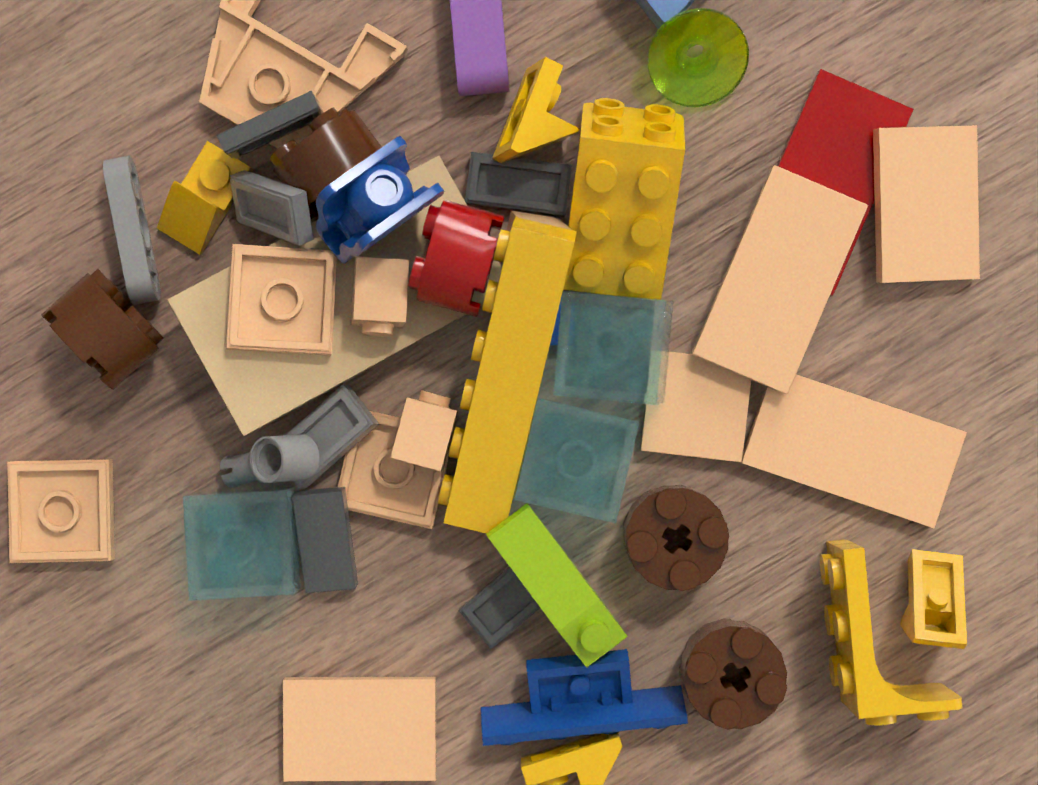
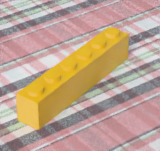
[438,217,577,533]

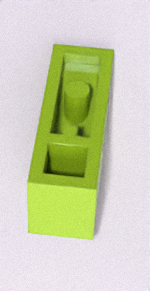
[486,503,628,668]

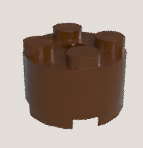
[270,107,382,222]
[41,269,164,390]
[623,485,729,591]
[679,618,787,730]

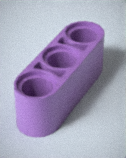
[450,0,510,96]

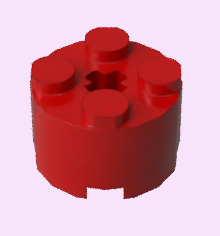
[408,200,505,317]

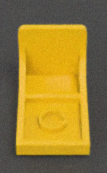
[563,98,685,302]
[820,539,962,726]

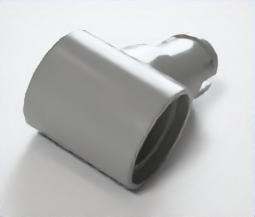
[220,434,319,488]

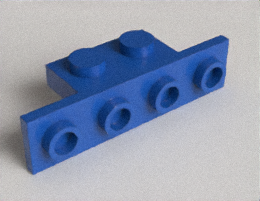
[481,649,688,746]

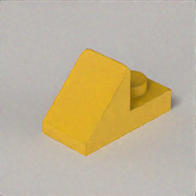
[492,57,580,163]
[157,141,254,255]
[900,549,967,649]
[521,732,623,785]

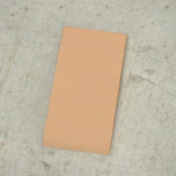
[692,165,868,394]
[740,374,967,528]

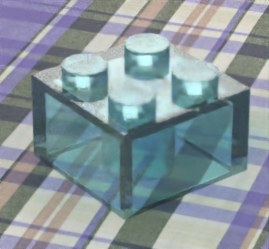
[553,291,674,405]
[513,398,639,523]
[183,487,301,601]

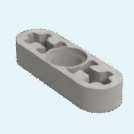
[103,155,161,305]

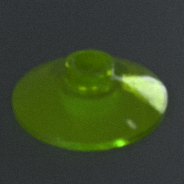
[647,8,749,107]

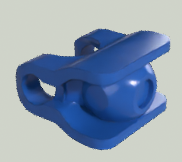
[316,136,445,264]

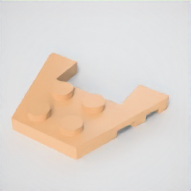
[199,0,408,149]

